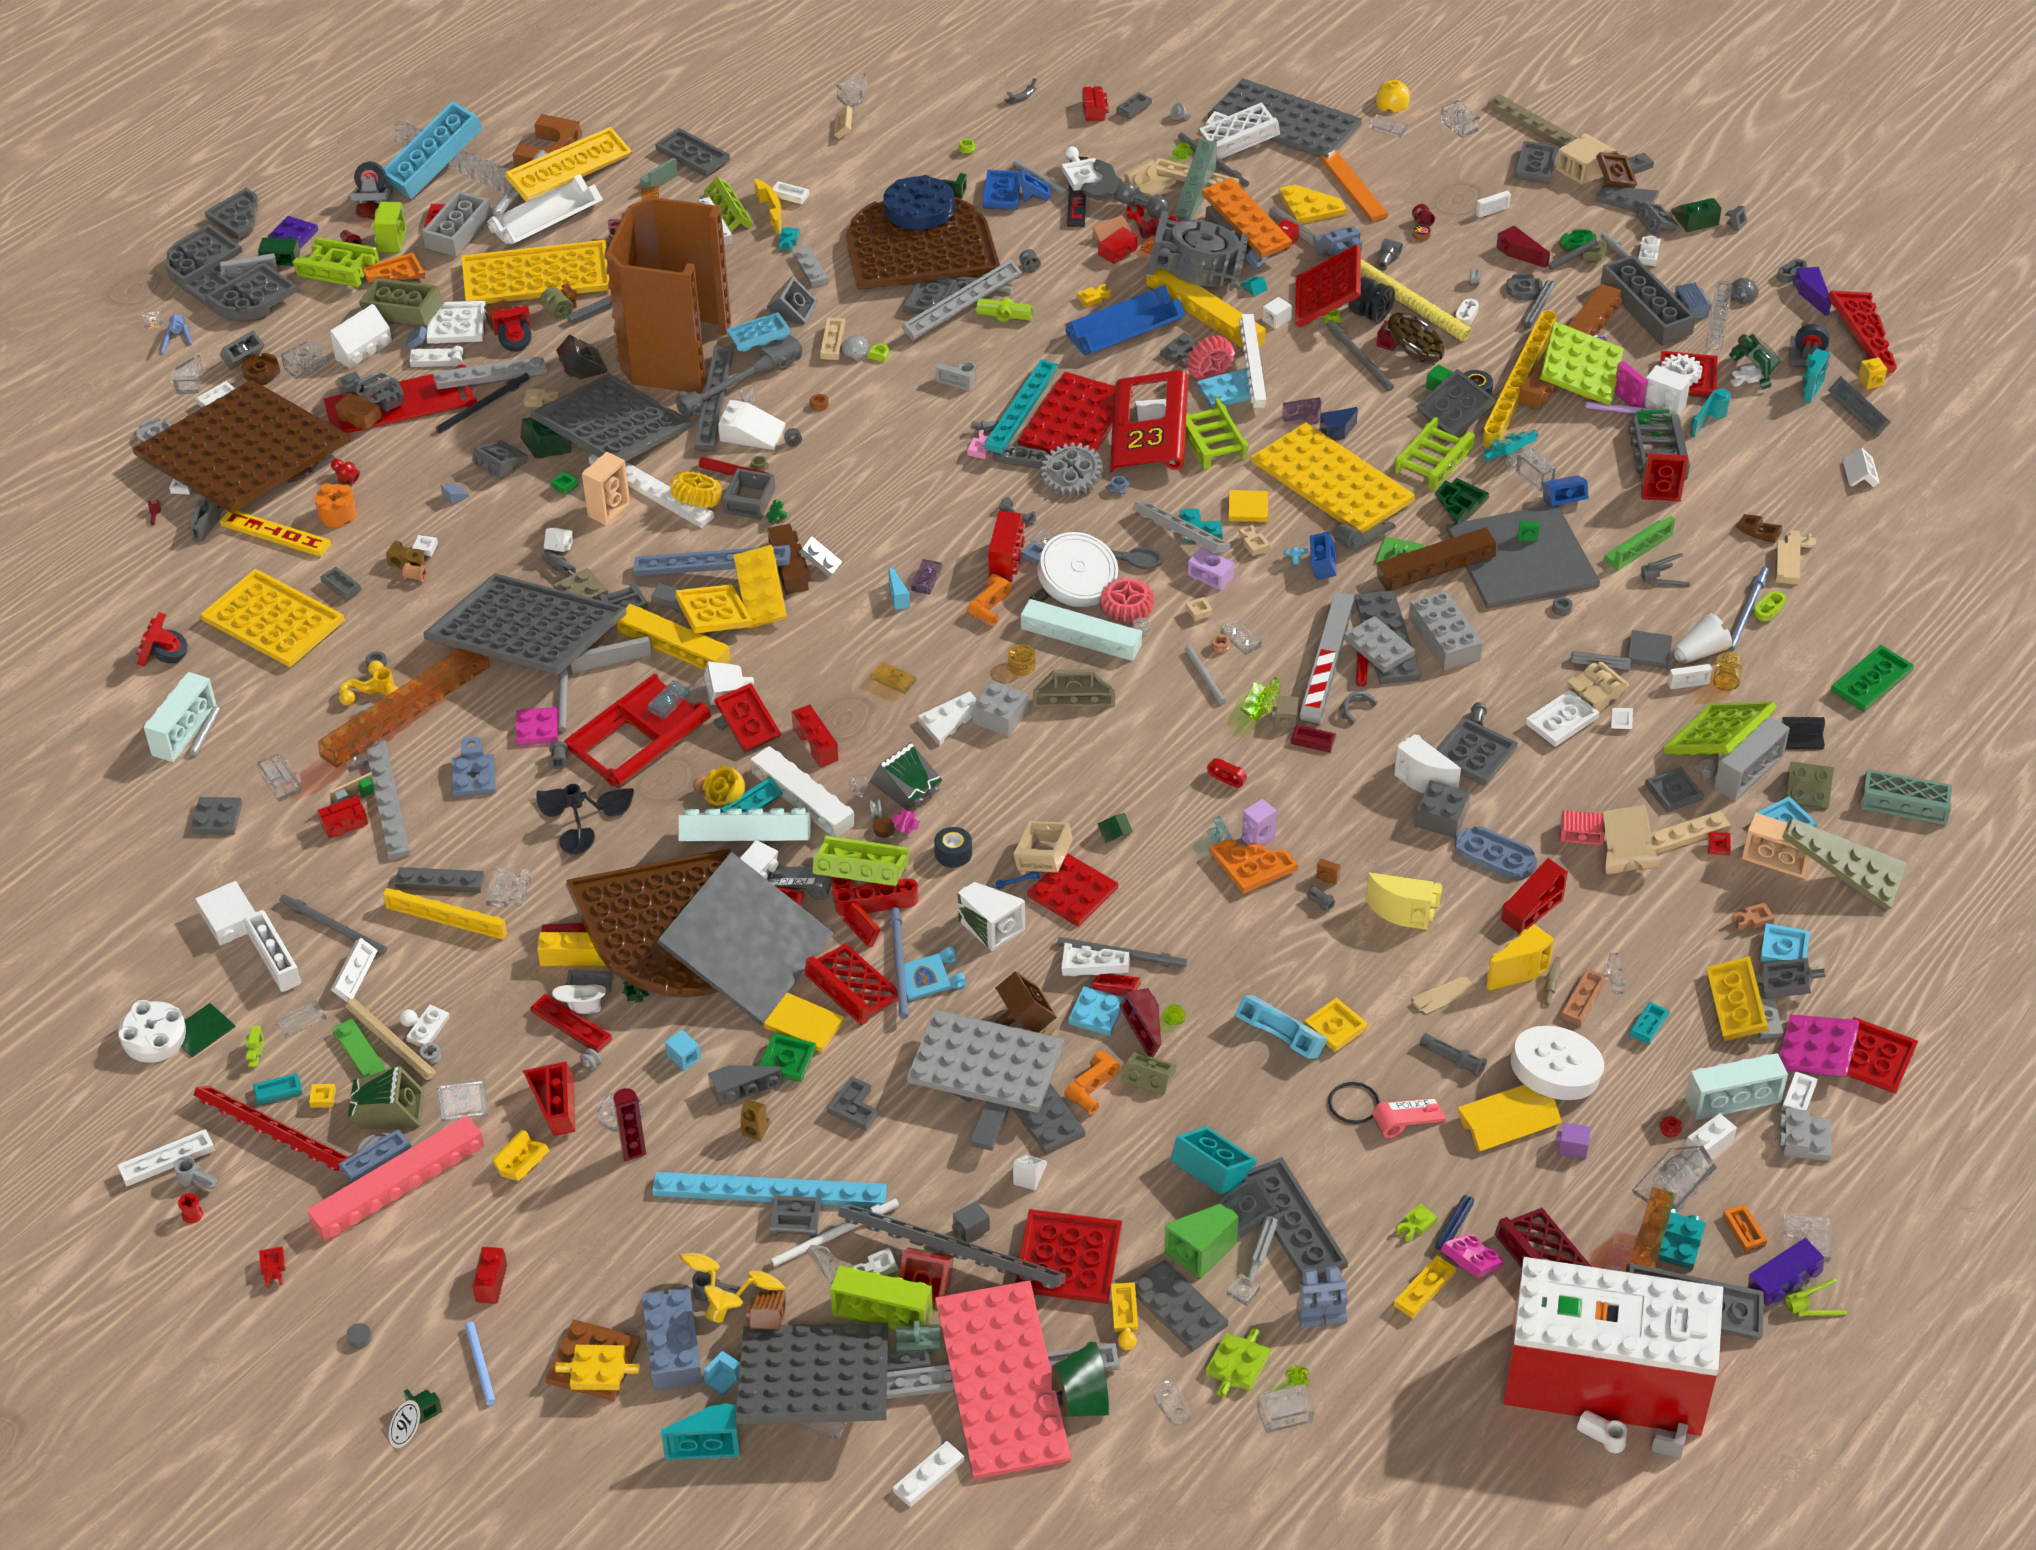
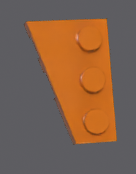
[362,252,425,283]

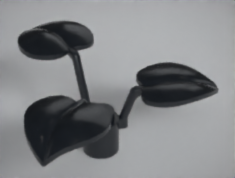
[536,784,634,855]

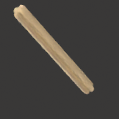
[345,998,436,1081]

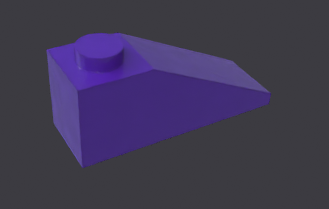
[1793,267,1831,316]

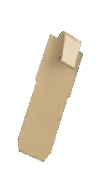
[1412,977,1476,1014]

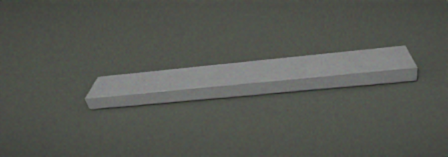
[901,259,1022,341]

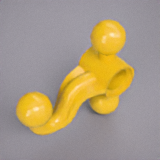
[339,660,401,706]

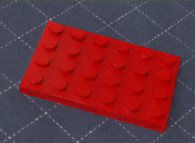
[1018,371,1133,455]

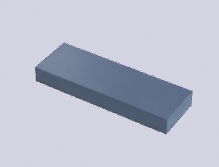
[339,1129,411,1183]

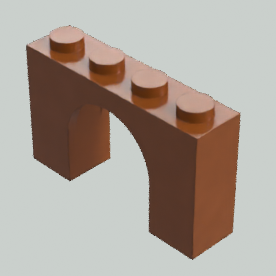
[513,114,582,168]

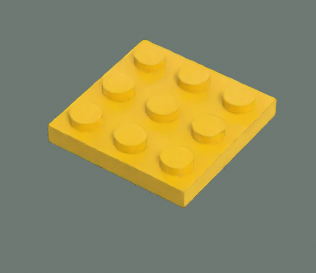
[675,584,752,633]

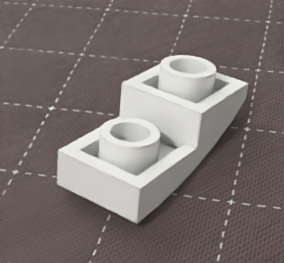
[1638,236,1661,267]

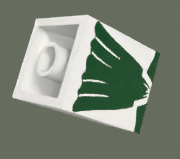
[958,882,1025,951]

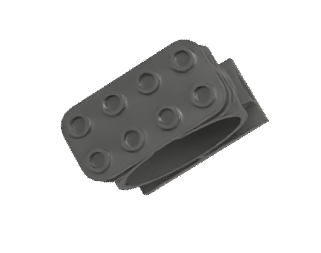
[1146,210,1248,291]

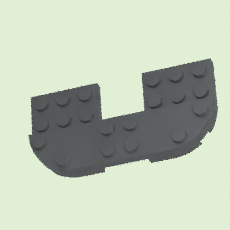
[165,224,298,321]

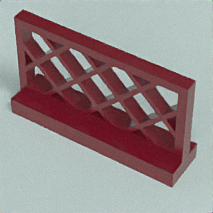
[1494,1208,1592,1268]

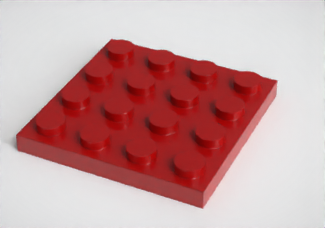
[1295,244,1361,327]
[1015,1209,1122,1304]

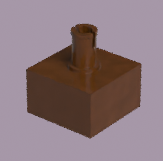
[995,971,1057,1033]

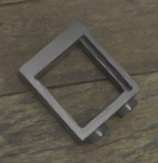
[723,468,775,520]

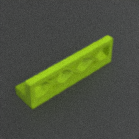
[704,176,753,233]

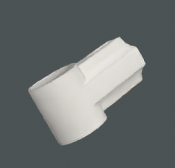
[1577,1410,1627,1453]

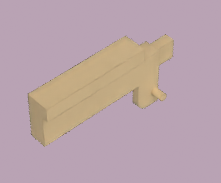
[1775,530,1816,585]

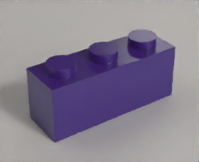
[1748,1237,1824,1306]

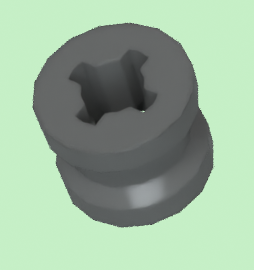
[1019,249,1041,272]

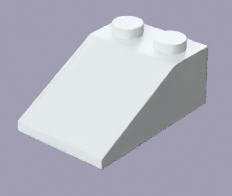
[718,400,786,450]

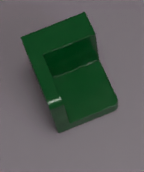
[943,173,967,199]
[1097,813,1133,843]
[403,1389,442,1424]

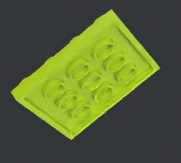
[1539,321,1624,406]
[1662,701,1777,755]

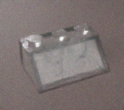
[1632,1145,1717,1212]

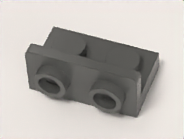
[1637,202,1678,236]

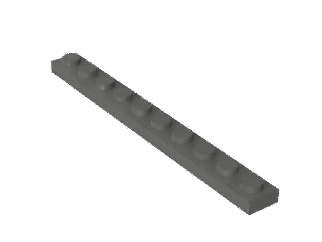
[838,1204,1066,1289]

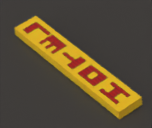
[220,511,331,557]

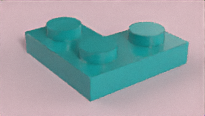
[1180,508,1223,542]

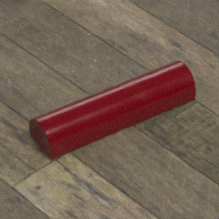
[613,1088,646,1162]

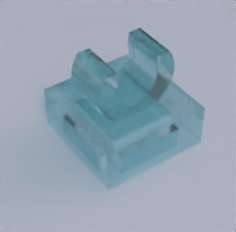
[1207,816,1233,844]

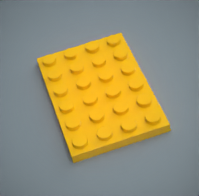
[200,569,345,667]

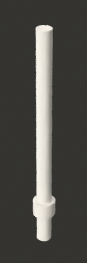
[770,1198,899,1267]

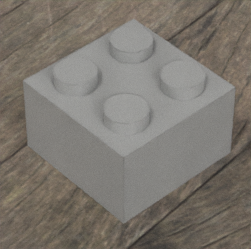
[972,680,1029,737]

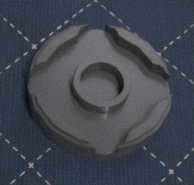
[1506,273,1543,301]

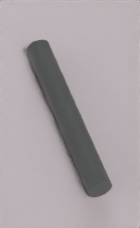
[1548,238,1598,270]

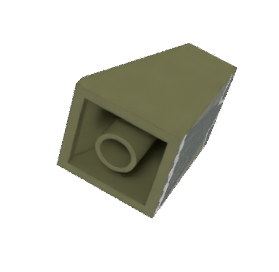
[348,1066,424,1129]

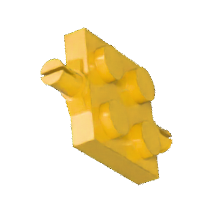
[555,1345,640,1390]

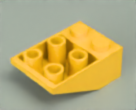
[1486,924,1555,991]

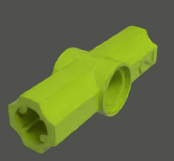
[976,297,1033,322]

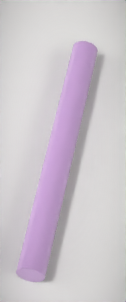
[1586,401,1662,418]

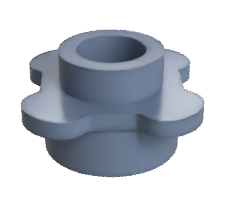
[1108,476,1130,494]

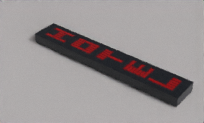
[1067,157,1088,227]

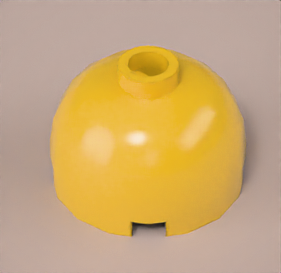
[1376,80,1410,113]
[703,765,745,808]

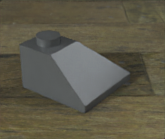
[767,276,818,324]

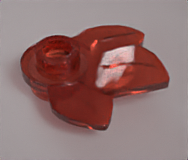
[355,200,379,219]

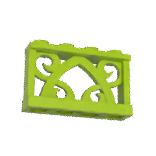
[813,836,909,886]

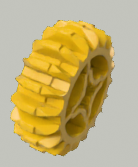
[670,471,722,508]

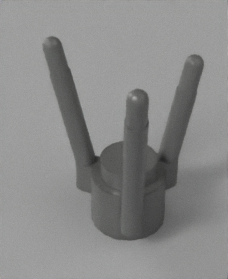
[1641,553,1691,586]

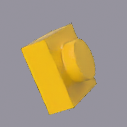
[309,1084,336,1108]

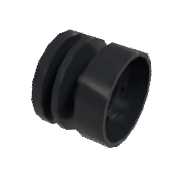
[1348,276,1395,323]

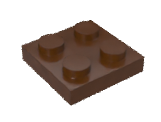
[1596,152,1637,188]

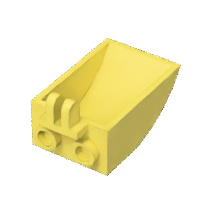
[1366,873,1442,930]

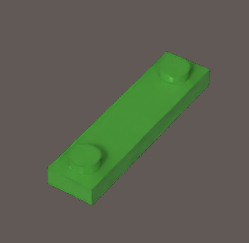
[332,1019,387,1077]

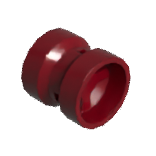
[1412,204,1435,227]
[1138,217,1159,239]

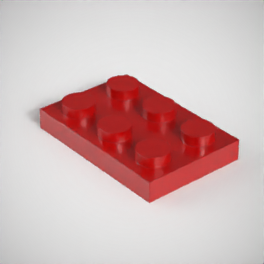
[714,683,781,753]

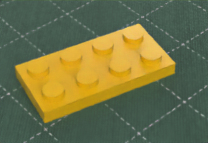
[733,545,788,629]
[1706,956,1769,1041]

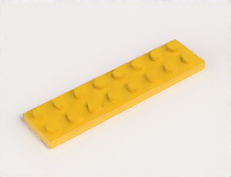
[504,127,632,202]

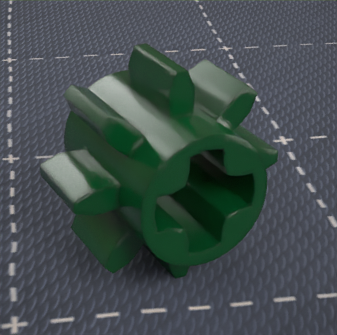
[622,981,650,1003]

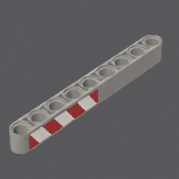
[1300,591,1355,724]

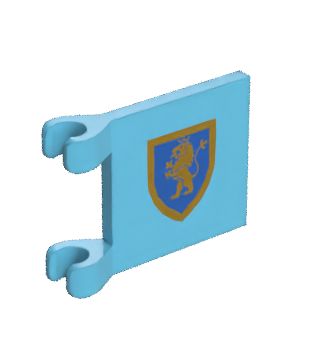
[904,947,966,1001]

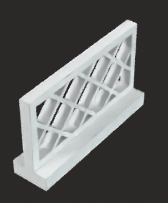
[1199,103,1280,160]

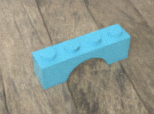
[1235,995,1328,1059]

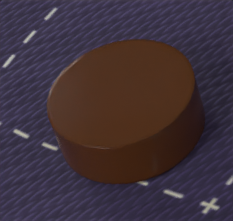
[873,817,895,838]

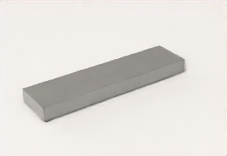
[570,636,651,673]

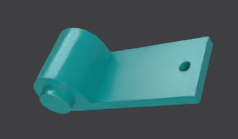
[1690,388,1731,438]

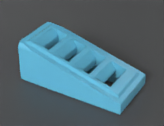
[888,568,910,610]

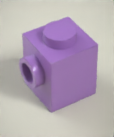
[1555,1122,1591,1159]

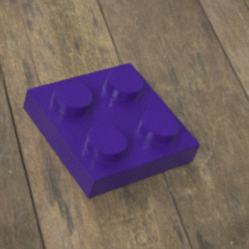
[268,216,319,249]

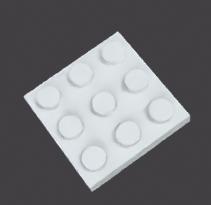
[426,301,486,344]

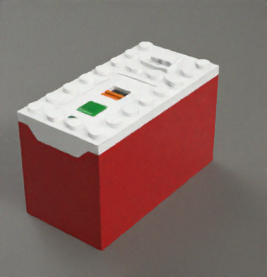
[1503,1257,1723,1436]

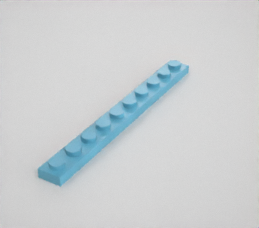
[652,1172,887,1208]

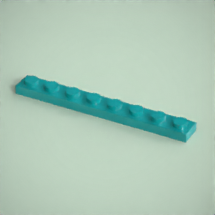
[984,359,1058,454]

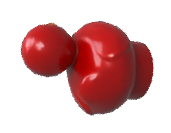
[331,459,360,484]

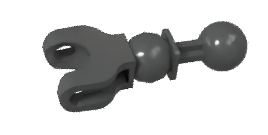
[1081,159,1169,219]

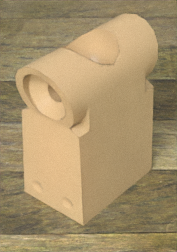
[1555,133,1620,185]
[1603,805,1660,875]

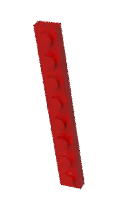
[193,1086,350,1171]

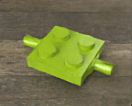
[1206,1328,1271,1397]

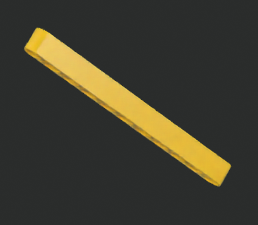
[1483,310,1557,448]

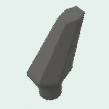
[971,421,998,433]

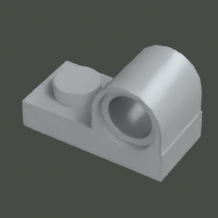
[936,361,976,391]

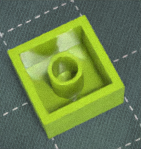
[372,202,406,253]

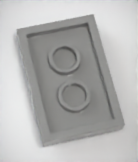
[1344,616,1415,673]

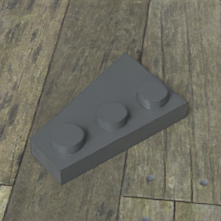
[1596,185,1659,213]

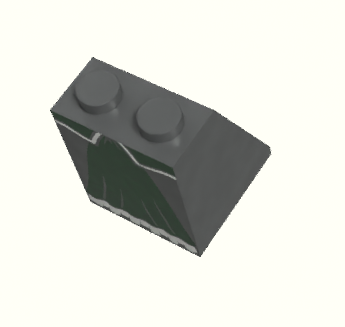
[870,742,943,810]

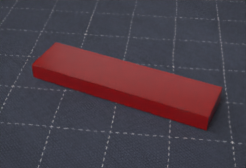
[530,993,612,1053]

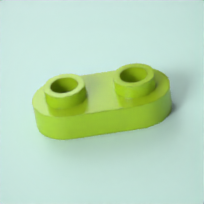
[1754,591,1786,621]

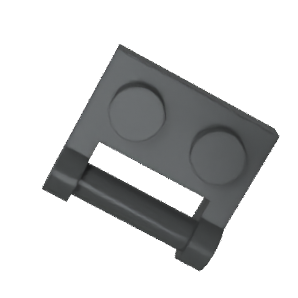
[598,583,648,610]
[770,1195,821,1237]

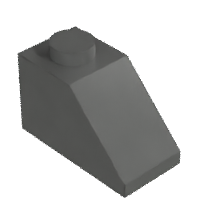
[335,371,365,399]

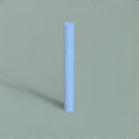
[465,1322,496,1405]

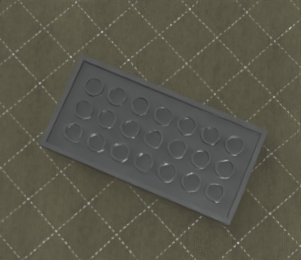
[1208,79,1362,158]

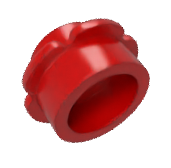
[1659,1116,1682,1138]

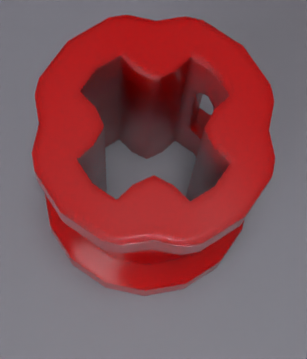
[178,1193,203,1224]

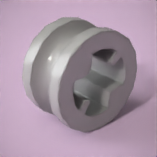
[1470,268,1481,285]
[869,800,882,819]
[420,1043,442,1065]
[580,1048,602,1071]

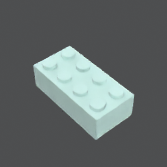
[144,672,217,762]
[1685,1053,1788,1120]

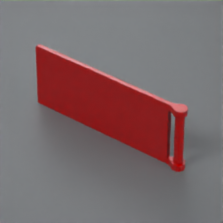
[323,364,477,433]

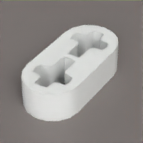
[1456,299,1479,326]

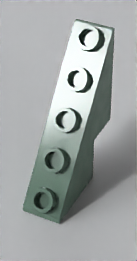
[1173,138,1217,221]

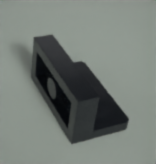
[1781,717,1825,749]

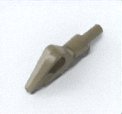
[1545,956,1560,1005]

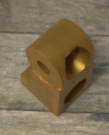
[386,540,425,569]
[740,1099,770,1141]

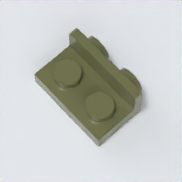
[1122,1052,1177,1095]

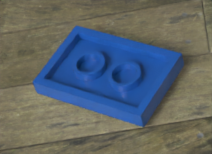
[983,170,1021,210]

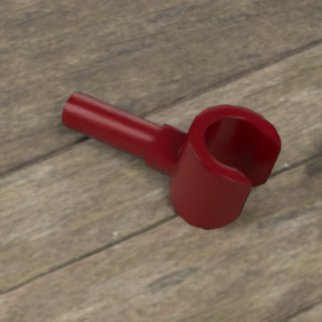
[148,500,161,525]

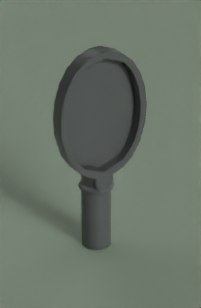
[1111,547,1161,569]

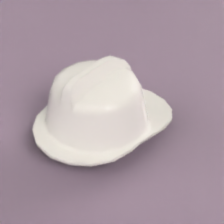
[552,985,606,1014]

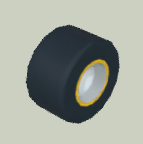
[934,827,972,868]

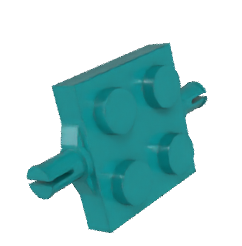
[1483,430,1538,462]

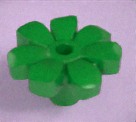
[766,499,787,524]

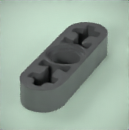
[993,445,1048,469]

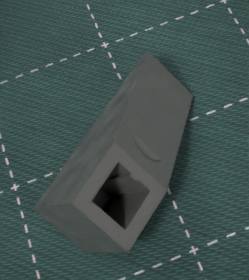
[708,1065,783,1106]

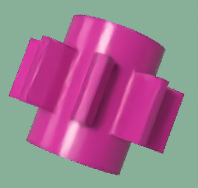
[892,809,920,834]

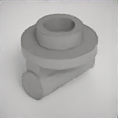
[1171,103,1191,121]

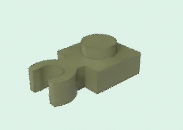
[1583,241,1607,262]

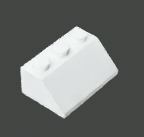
[330,304,392,369]

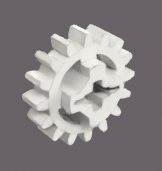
[1661,354,1702,386]

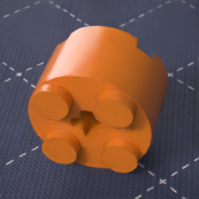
[314,483,357,528]

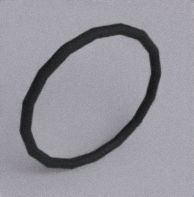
[1328,1082,1380,1124]

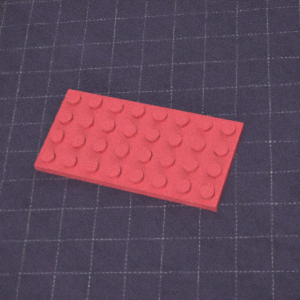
[936,1281,1071,1480]

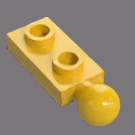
[1111,1282,1139,1350]

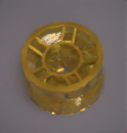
[1008,644,1036,676]

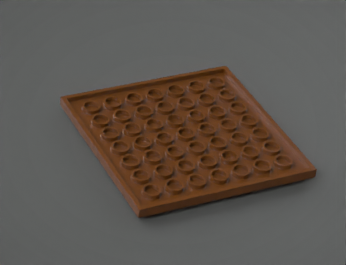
[132,379,351,513]

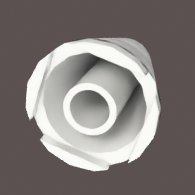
[1673,613,1732,664]

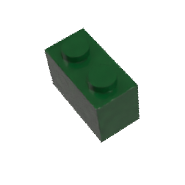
[258,238,300,266]

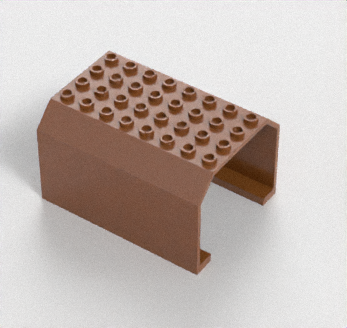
[604,197,732,394]

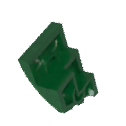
[1435,478,1489,523]
[1052,1342,1109,1417]

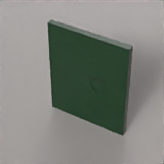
[181,1003,236,1058]

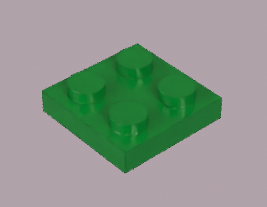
[759,1033,816,1083]

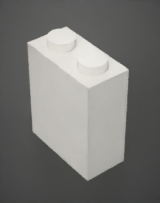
[195,881,256,946]

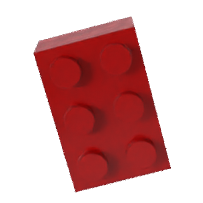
[988,511,1025,582]

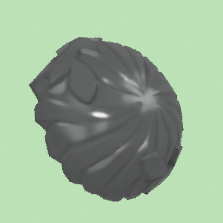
[1727,278,1759,304]

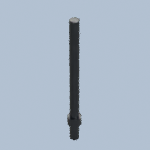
[436,373,530,433]

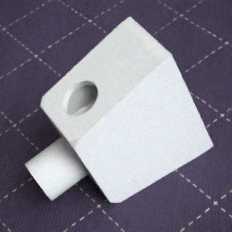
[704,662,754,705]

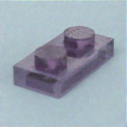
[911,559,942,595]

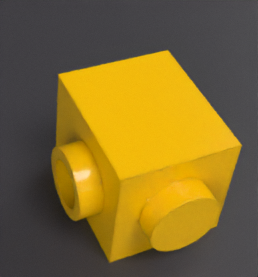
[1858,357,1887,390]

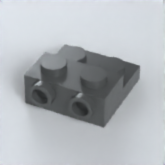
[472,440,528,477]

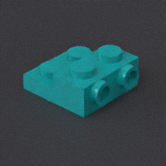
[1802,348,1830,403]
[1646,1208,1706,1270]

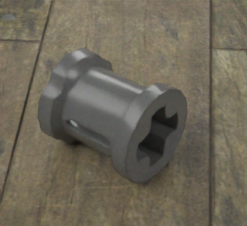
[549,741,568,769]

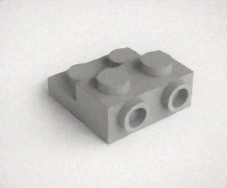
[1779,1108,1832,1161]

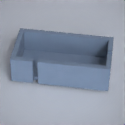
[642,1286,703,1391]

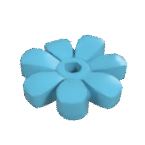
[1283,547,1308,565]

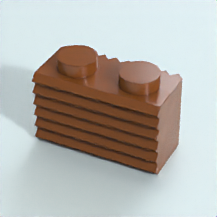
[336,393,382,430]
[746,1289,786,1330]

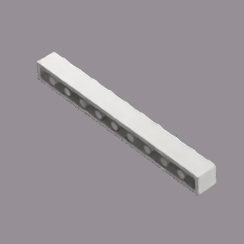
[1239,314,1266,408]

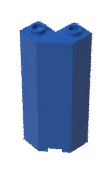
[1065,285,1186,356]

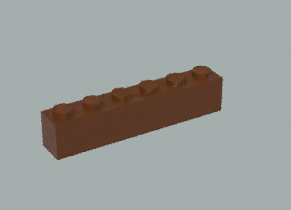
[1377,527,1496,591]

